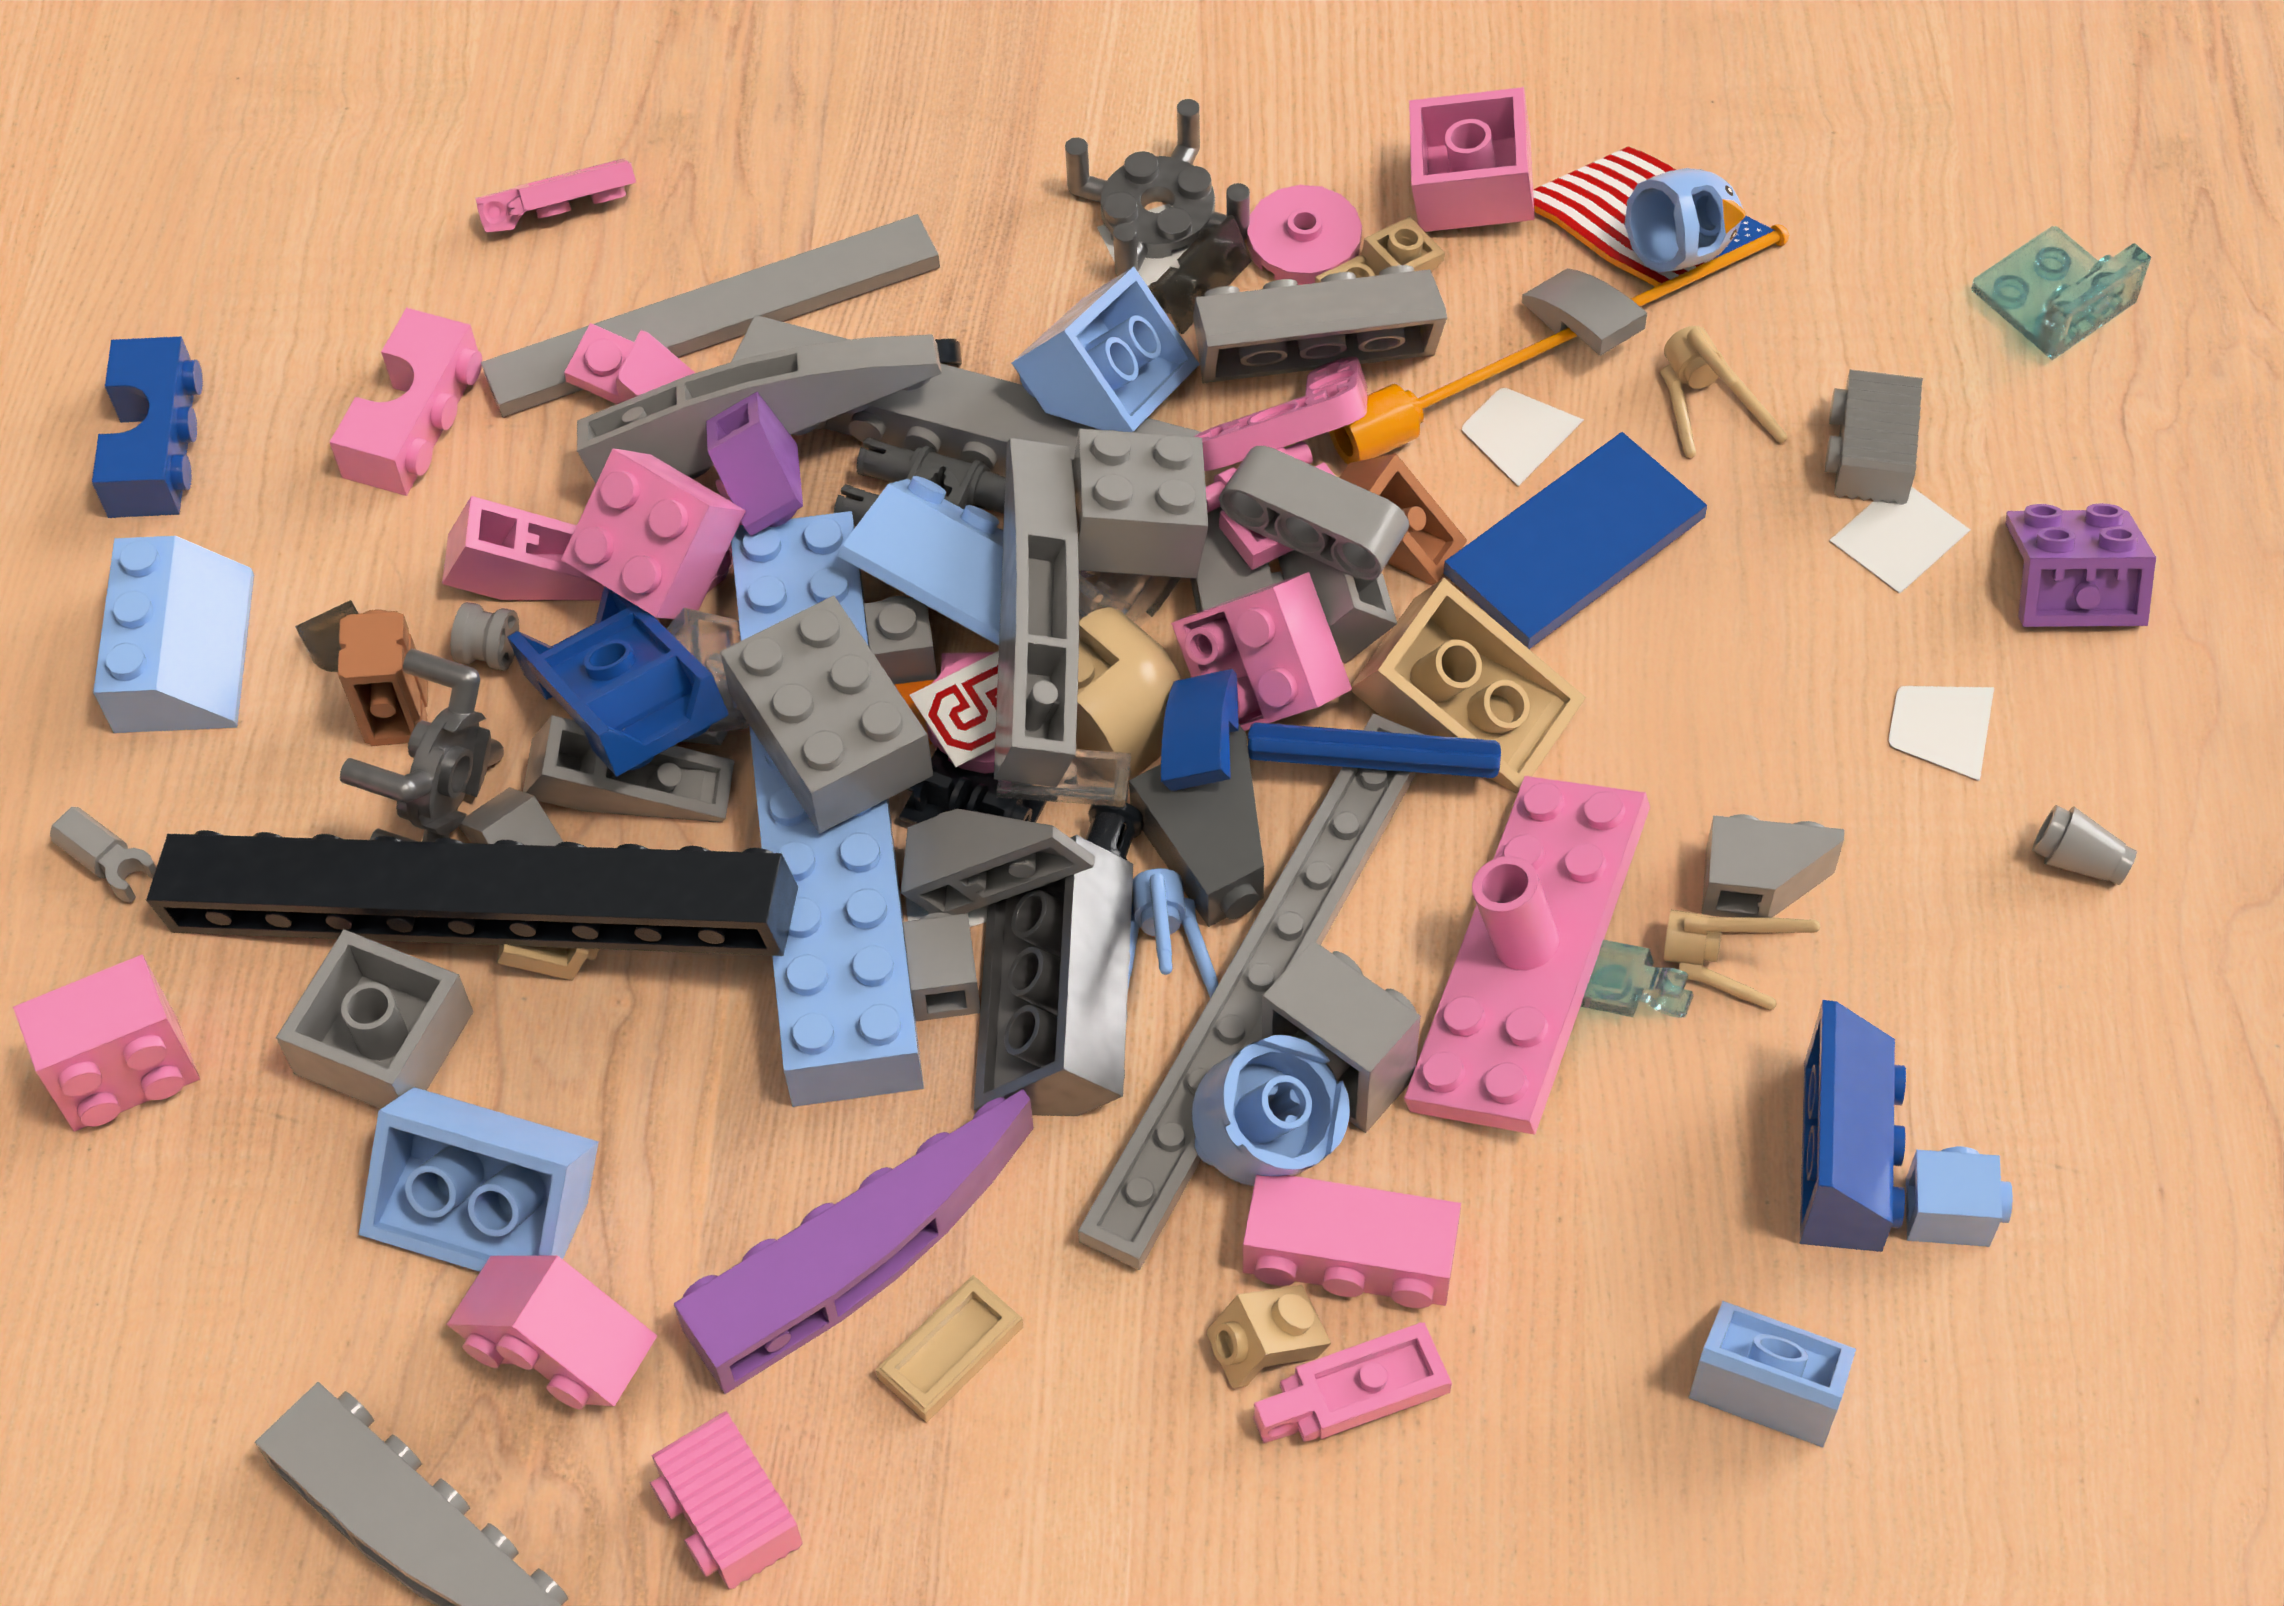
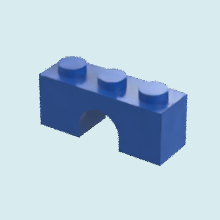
[92,336,203,518]

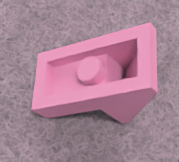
[564,323,695,404]

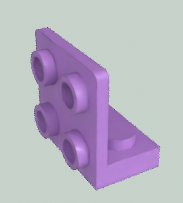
[2006,503,2156,627]

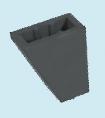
[1129,725,1264,927]

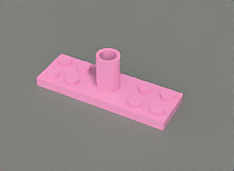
[1404,776,1650,1135]

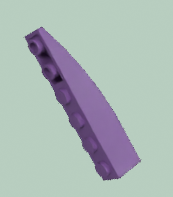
[674,1089,1034,1394]

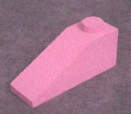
[442,496,604,600]

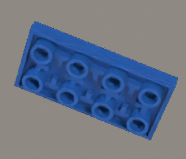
[1443,432,1707,649]

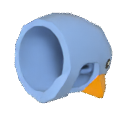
[1625,168,1746,272]

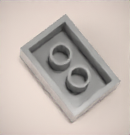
[720,596,933,834]

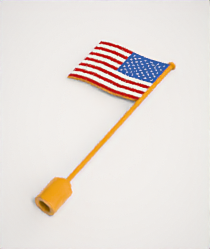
[1329,146,1789,465]

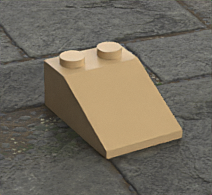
[1351,578,1586,793]

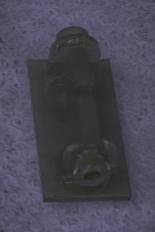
[1148,215,1252,334]

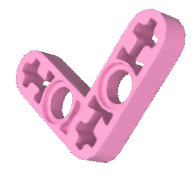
[1194,357,1368,471]

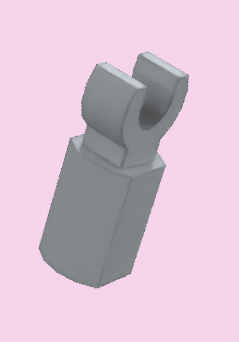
[50,807,156,903]

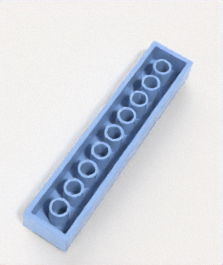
[731,511,924,1107]

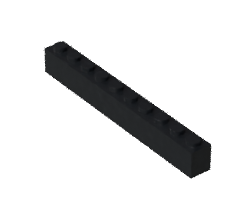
[146,830,798,956]

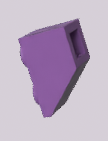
[706,392,803,536]

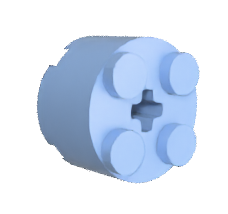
[1192,1035,1350,1186]

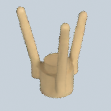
[1660,326,1787,459]
[1664,909,1820,1010]

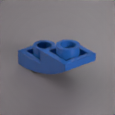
[1161,669,1239,791]

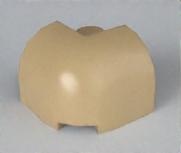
[1076,607,1181,790]

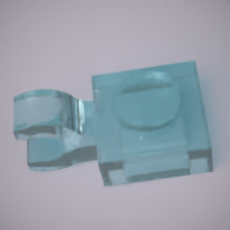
[1580,940,1694,1018]

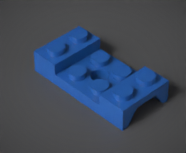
[507,586,729,777]

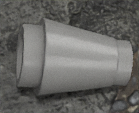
[2032,805,2137,885]

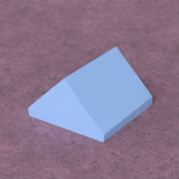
[1689,1301,1856,1447]

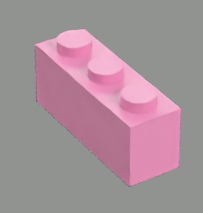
[1243,1175,1461,1308]

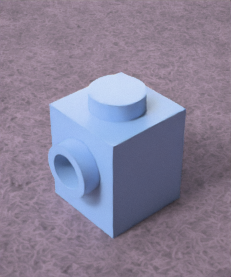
[1906,1146,2013,1247]

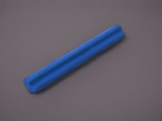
[1248,722,1501,778]

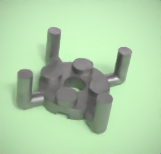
[1065,99,1250,276]
[340,649,504,842]

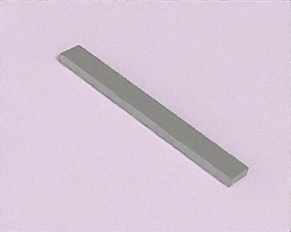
[481,214,940,417]

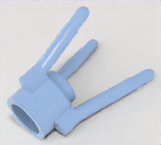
[1128,868,1218,998]

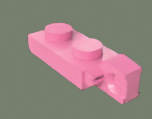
[475,158,636,233]
[1253,1322,1452,1443]

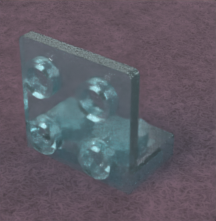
[1971,226,2151,360]

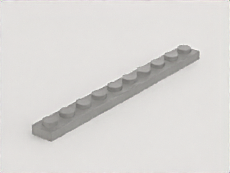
[1078,714,1424,1270]

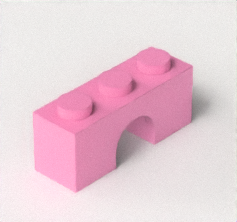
[329,308,482,496]

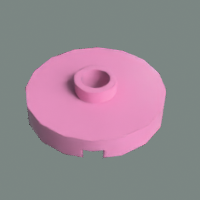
[1247,185,1362,285]

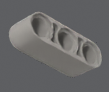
[1219,446,1409,580]

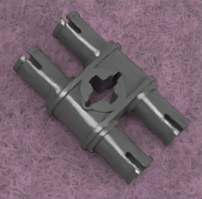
[834,437,1006,531]

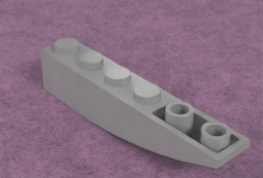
[577,334,942,483]
[994,438,1079,787]
[255,1382,568,1606]

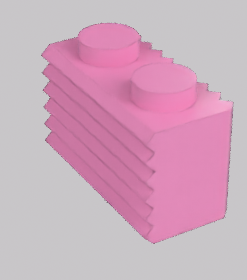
[650,1411,803,1589]

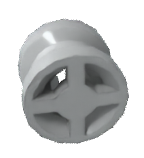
[450,602,519,671]

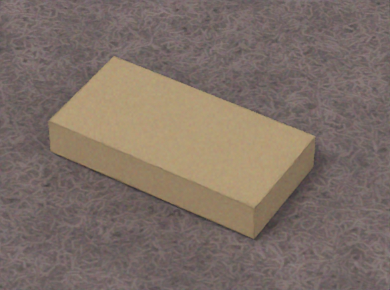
[876,1275,1023,1423]

